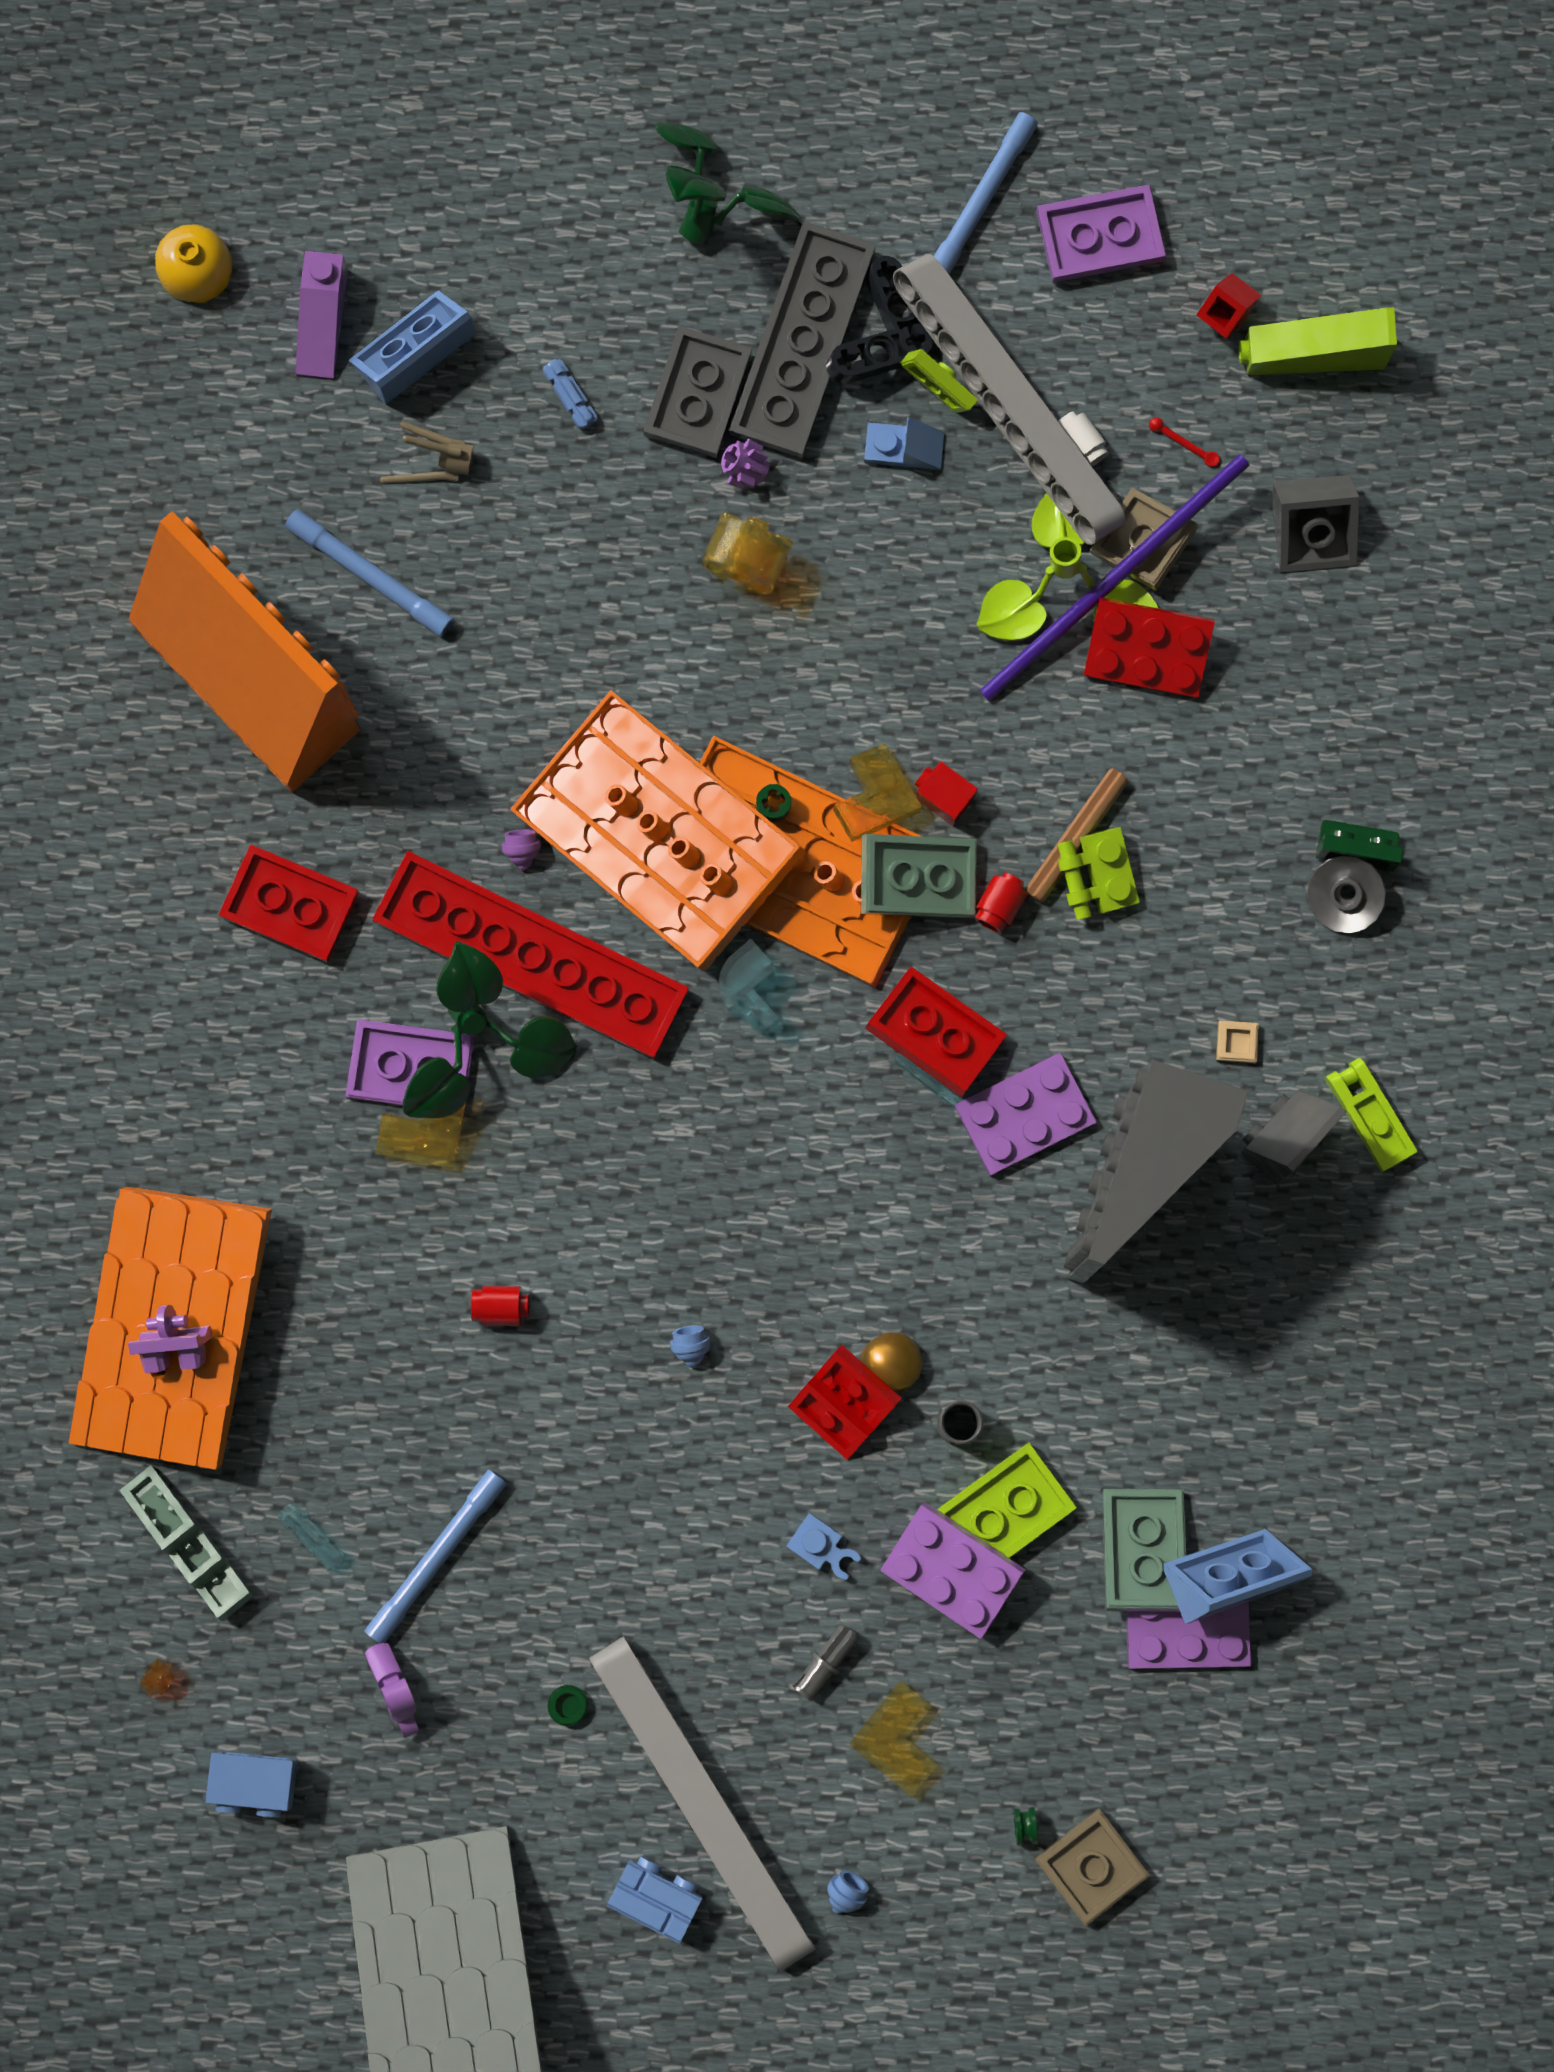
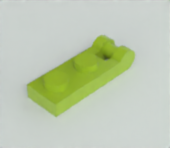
[1325,1058,1418,1173]

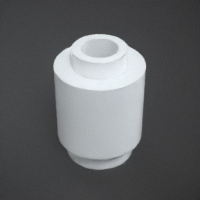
[1058,411,1108,467]

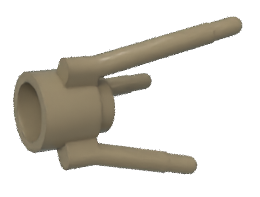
[380,421,474,484]

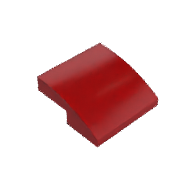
[787,1345,902,1460]

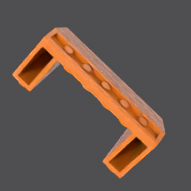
[129,511,360,793]

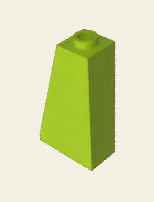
[1239,307,1397,375]

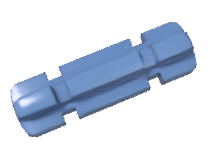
[543,359,597,429]

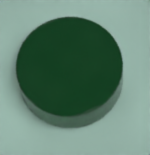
[547,1685,589,1726]

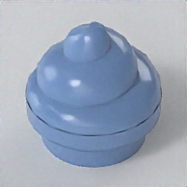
[670,1325,710,1368]
[827,1870,869,1914]

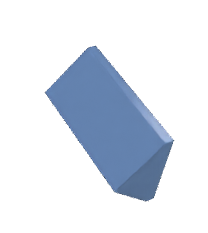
[349,290,475,405]
[1164,1529,1312,1625]

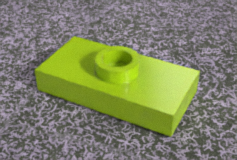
[901,349,978,413]

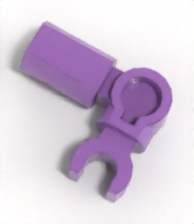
[365,1643,419,1738]

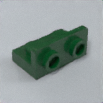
[1316,820,1403,872]

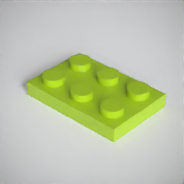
[937,1442,1077,1558]

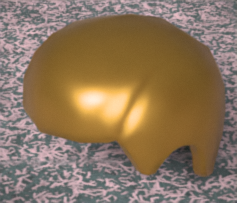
[860,1332,923,1394]

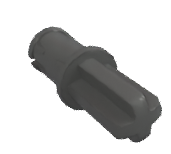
[792,1625,859,1701]

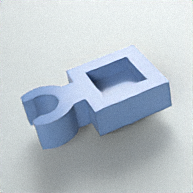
[786,1513,861,1580]

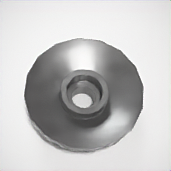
[1307,855,1386,933]

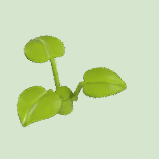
[977,493,1158,641]

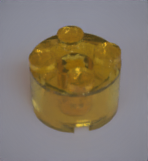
[702,512,793,595]

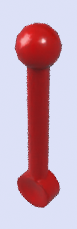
[1149,417,1220,467]

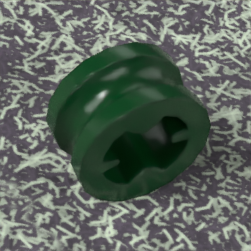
[756,784,791,822]
[1013,1807,1038,1846]

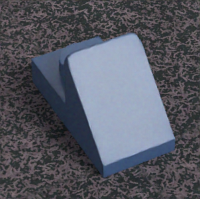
[864,417,944,470]

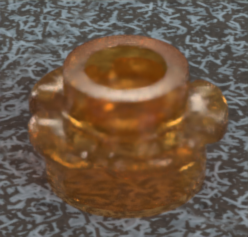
[138,1658,175,1697]

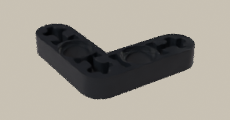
[826,256,933,384]

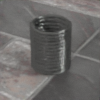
[937,1400,983,1446]

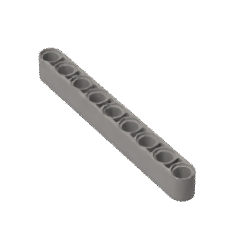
[893,254,1125,545]
[589,1636,816,1972]

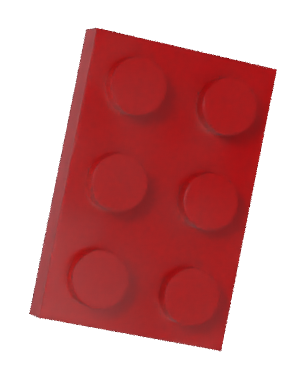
[1084,597,1215,698]
[218,844,360,963]
[865,966,1007,1097]

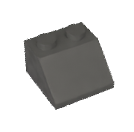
[1273,475,1359,573]

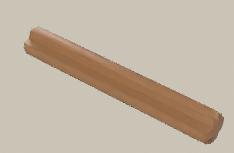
[1025,768,1128,903]

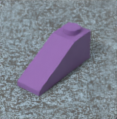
[296,251,348,379]

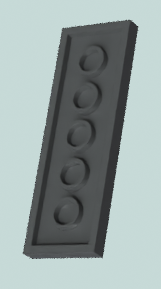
[729,221,876,459]

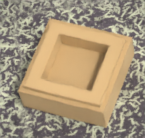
[1216,1021,1259,1064]

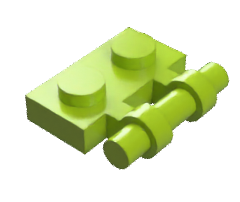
[1057,827,1140,920]

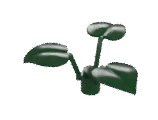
[655,122,803,244]
[403,942,577,1119]

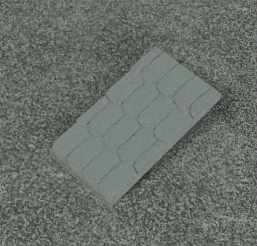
[346,1826,542,2072]

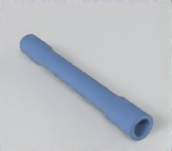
[934,112,1038,274]
[285,509,454,638]
[364,1469,508,1644]

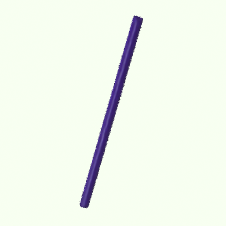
[979,454,1250,702]

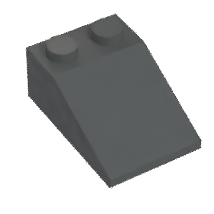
[1241,1090,1346,1184]

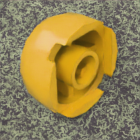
[155,224,232,303]

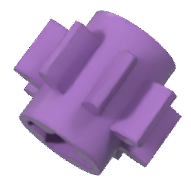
[721,439,769,490]

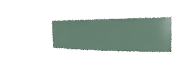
[119,1465,254,1622]

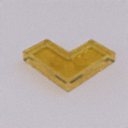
[833,743,922,842]
[375,1100,467,1168]
[849,1681,937,1797]

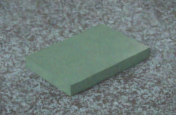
[861,834,977,918]
[1102,1489,1186,1612]

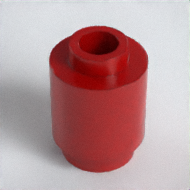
[974,872,1028,934]
[471,1286,530,1326]

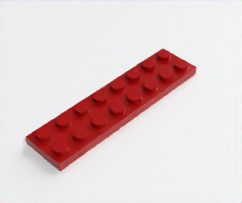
[372,850,689,1060]

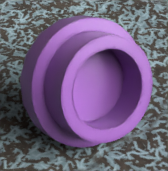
[501,829,541,871]

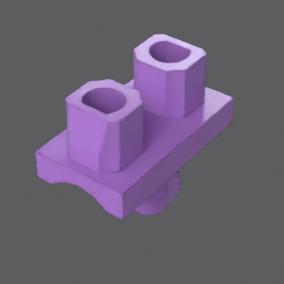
[128,1305,213,1373]

